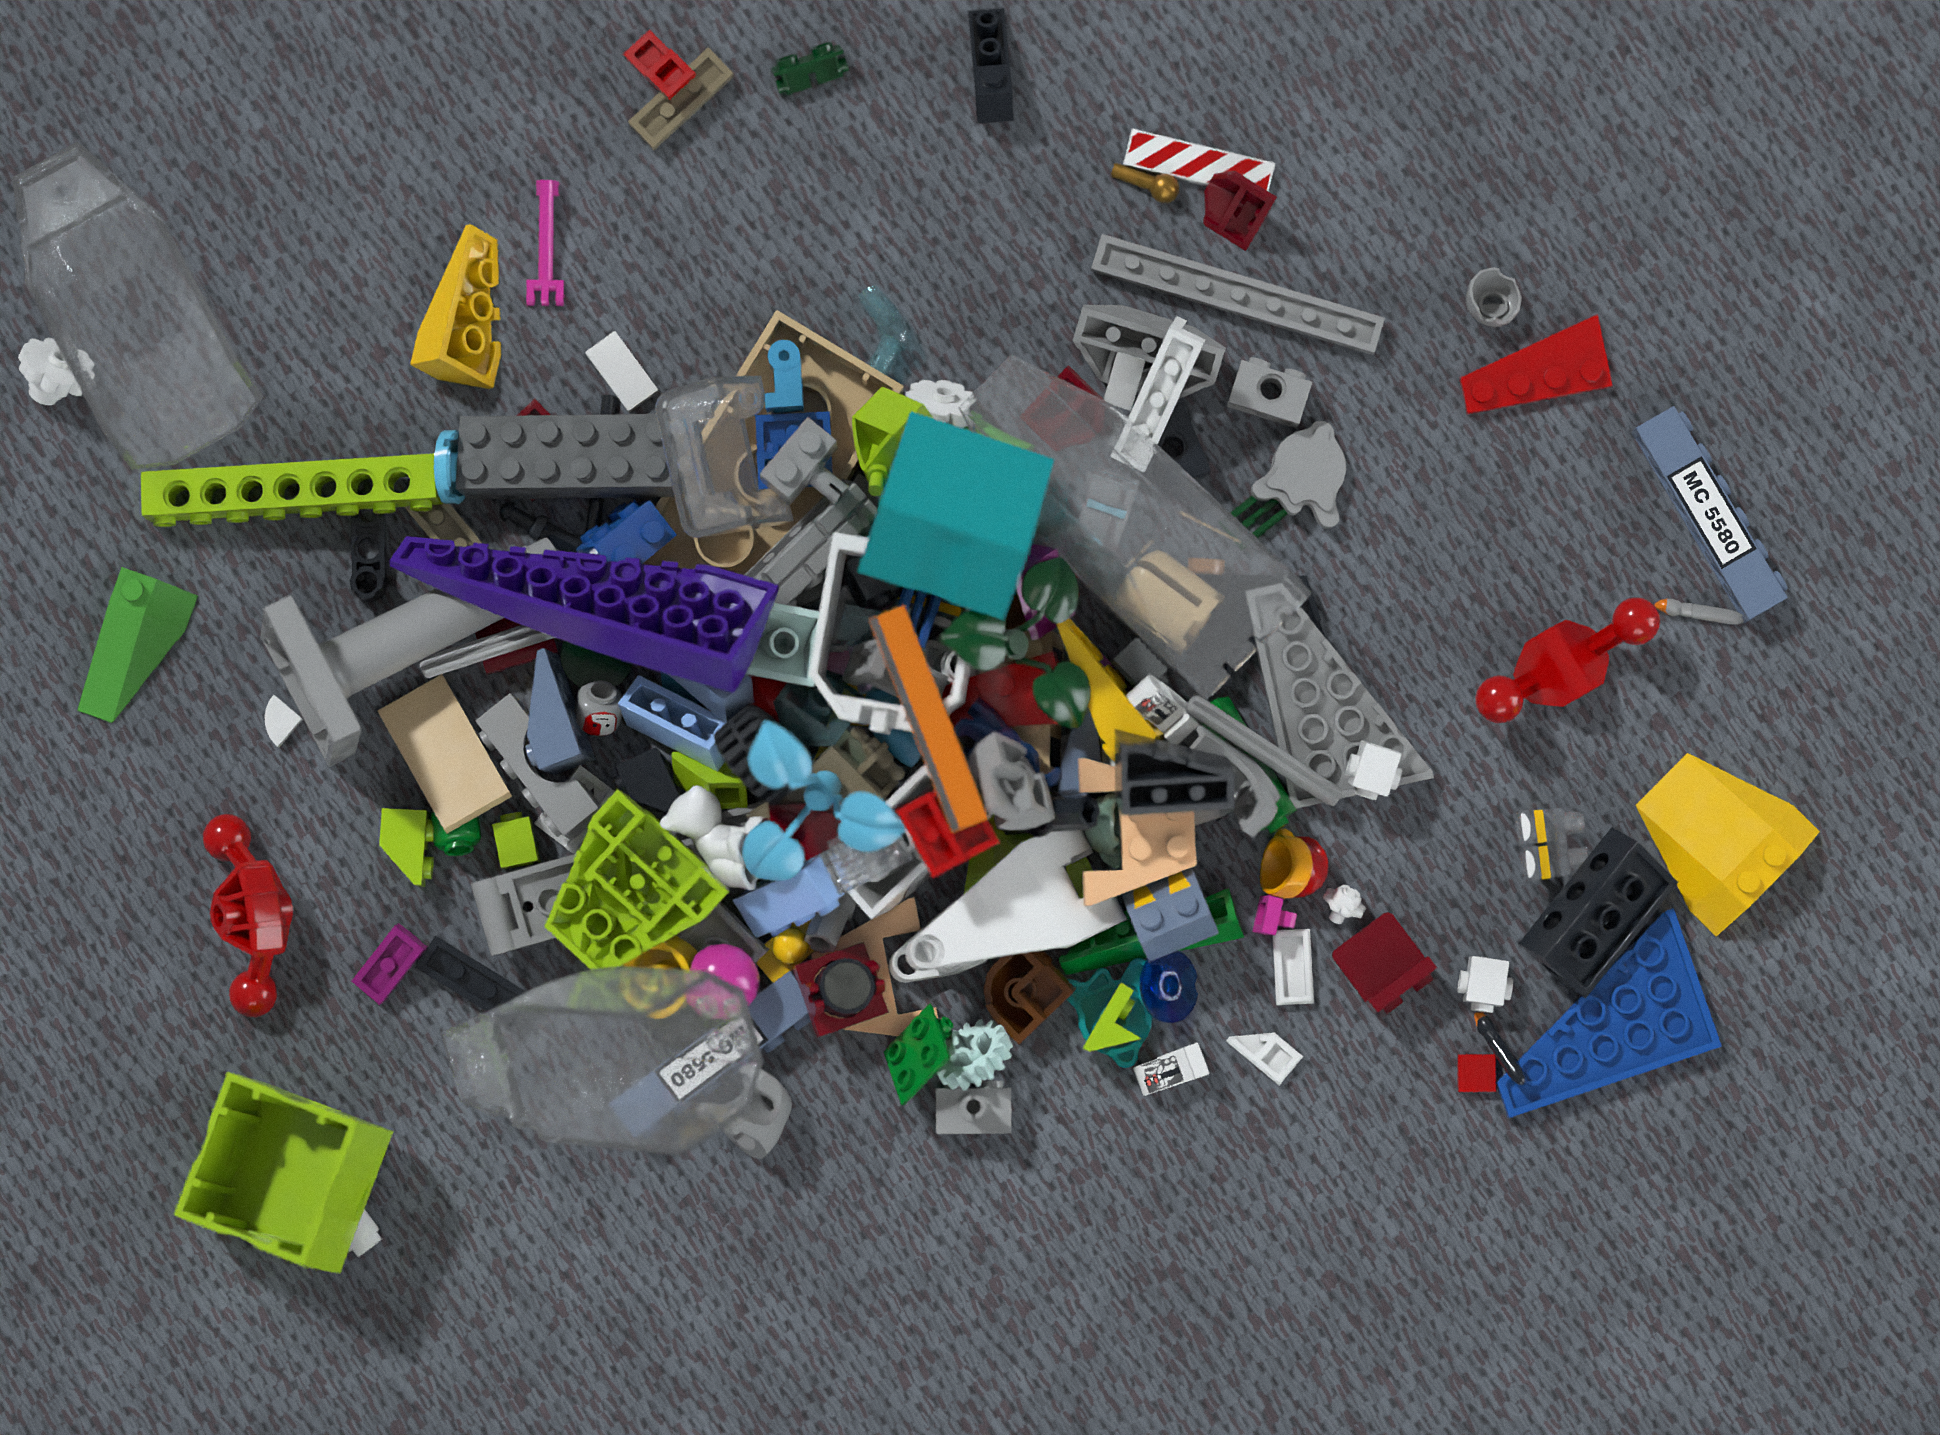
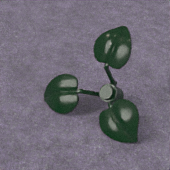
[940,557,1091,728]

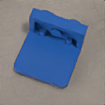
[576,500,677,564]

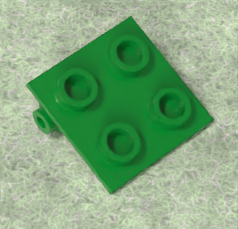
[884,1003,954,1106]

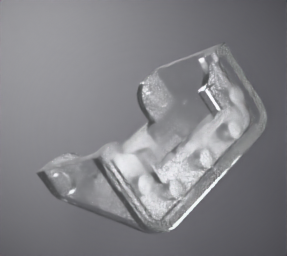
[655,375,794,538]

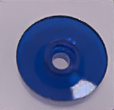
[1139,950,1198,1023]

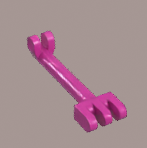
[526,180,565,306]

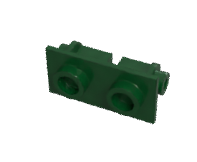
[770,42,849,96]

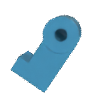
[765,339,804,414]

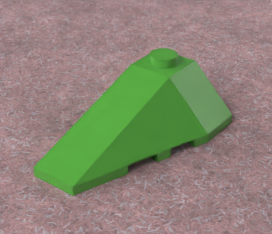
[77,567,198,723]

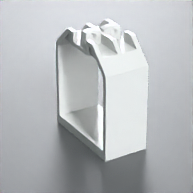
[809,532,971,735]

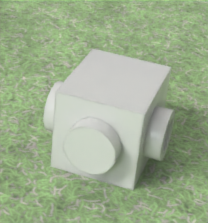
[1345,740,1402,800]
[1457,956,1513,1013]

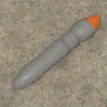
[1654,599,1744,624]

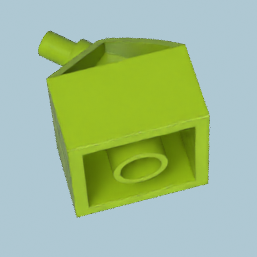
[852,387,934,496]

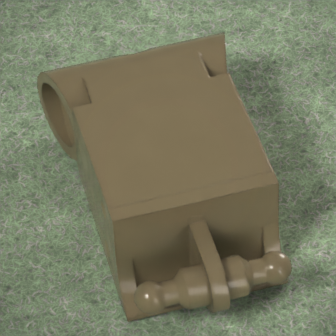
[745,726,905,855]

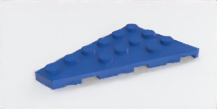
[1496,908,1722,1118]

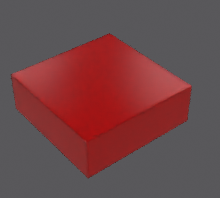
[1457,1054,1496,1092]

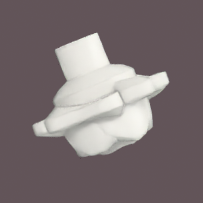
[1323,885,1366,924]

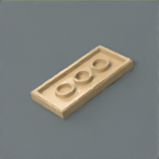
[378,674,512,833]

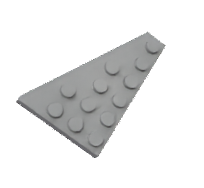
[1244,583,1434,809]

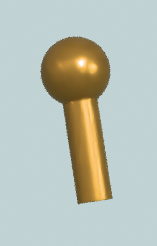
[1111,163,1180,203]

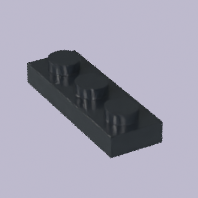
[415,936,532,1026]

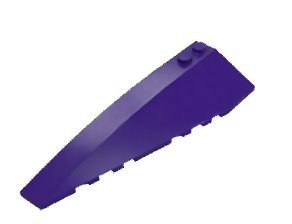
[389,536,779,693]

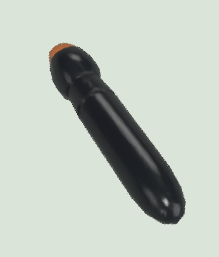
[1474,1012,1525,1085]

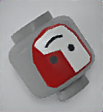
[574,680,623,736]

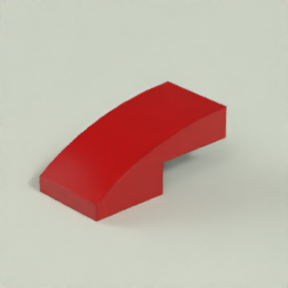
[623,29,696,100]

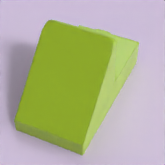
[1082,983,1141,1052]

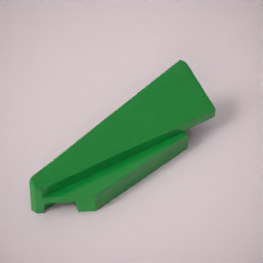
[1059,888,1245,975]

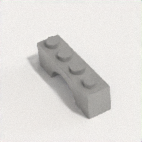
[476,693,602,841]

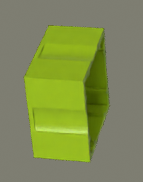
[174,1072,393,1274]

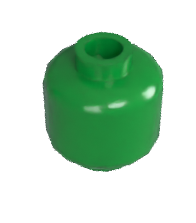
[430,811,481,856]

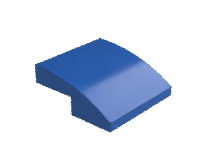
[755,411,833,490]

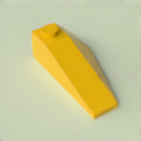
[410,224,501,389]
[1056,619,1165,762]

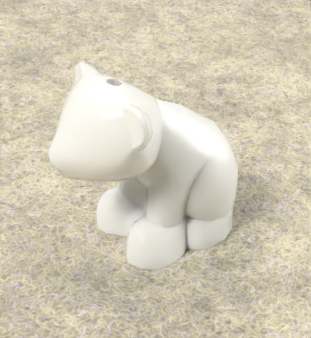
[660,785,770,890]

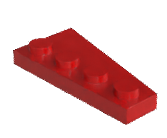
[941,651,1059,729]

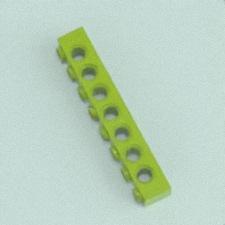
[141,453,443,527]

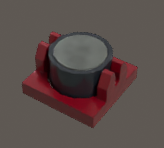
[792,942,889,1038]

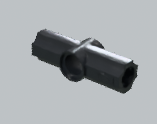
[994,792,1100,838]

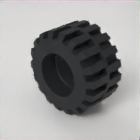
[714,704,794,805]

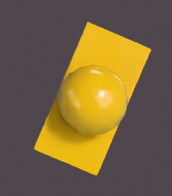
[756,919,815,983]

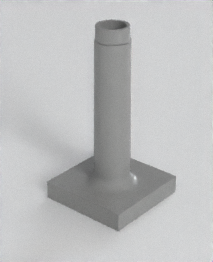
[260,537,556,767]

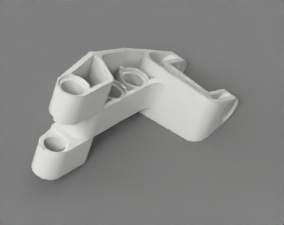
[888,830,1126,983]

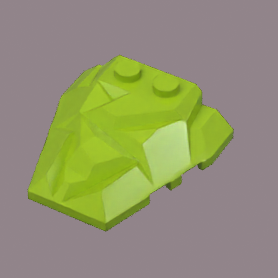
[544,789,730,978]

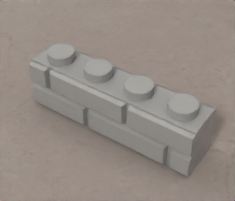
[745,479,878,607]

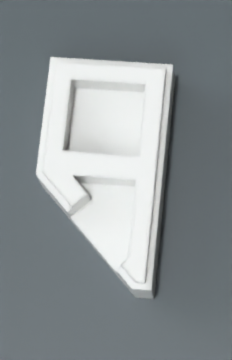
[1226,1033,1303,1085]

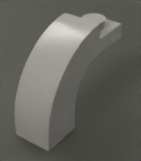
[1178,721,1281,837]

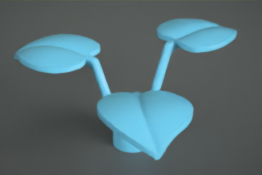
[743,720,906,881]

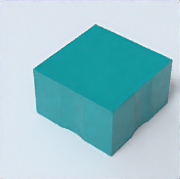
[858,411,1055,620]

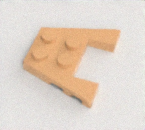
[1078,758,1196,906]
[811,897,938,1037]

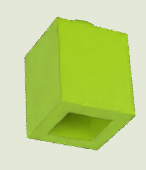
[492,812,541,870]

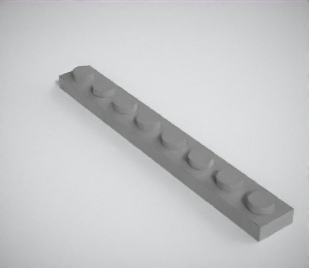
[1091,234,1385,355]

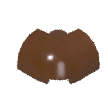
[983,950,1076,1045]

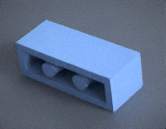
[618,675,725,772]
[733,851,849,938]

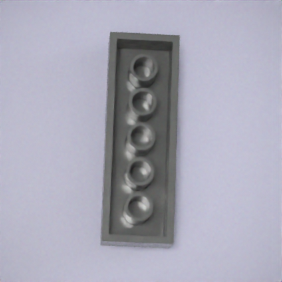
[456,413,687,500]

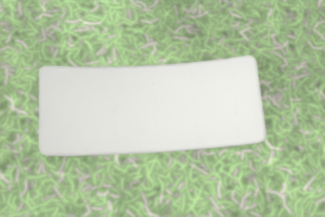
[1104,352,1145,411]

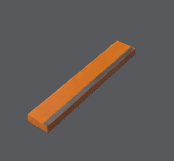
[869,605,989,833]

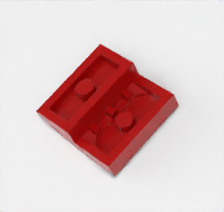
[896,790,999,878]

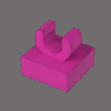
[1252,895,1297,935]

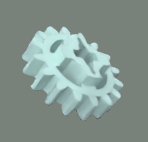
[936,1019,1013,1091]

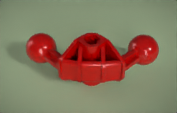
[1475,597,1660,724]
[203,814,293,1018]

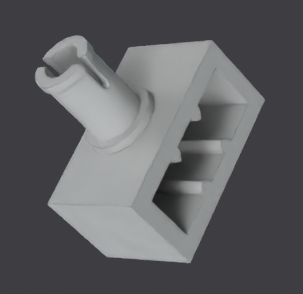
[760,417,850,505]
[936,1081,1011,1134]

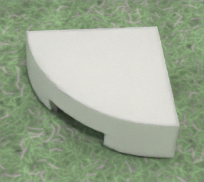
[265,695,303,747]

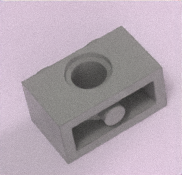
[1227,357,1312,429]

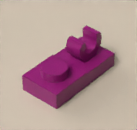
[351,923,427,1005]

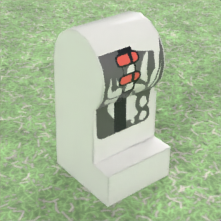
[1127,674,1200,745]
[1133,1042,1209,1096]

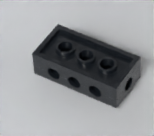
[1519,827,1678,999]

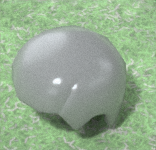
[1465,267,1522,327]

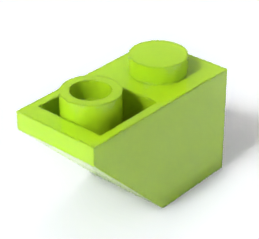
[672,752,748,809]
[379,808,434,887]

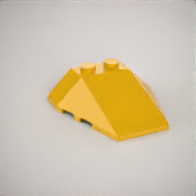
[1635,753,1820,937]

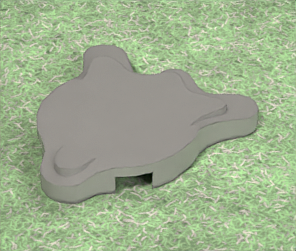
[1251,421,1346,529]

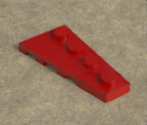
[1459,314,1613,415]

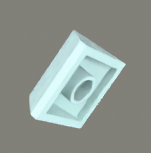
[746,603,820,687]

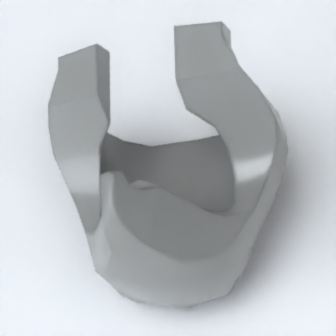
[697,1064,792,1159]

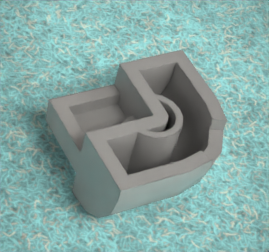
[968,732,1055,830]

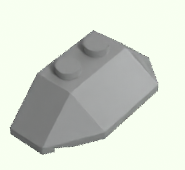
[1073,305,1226,399]

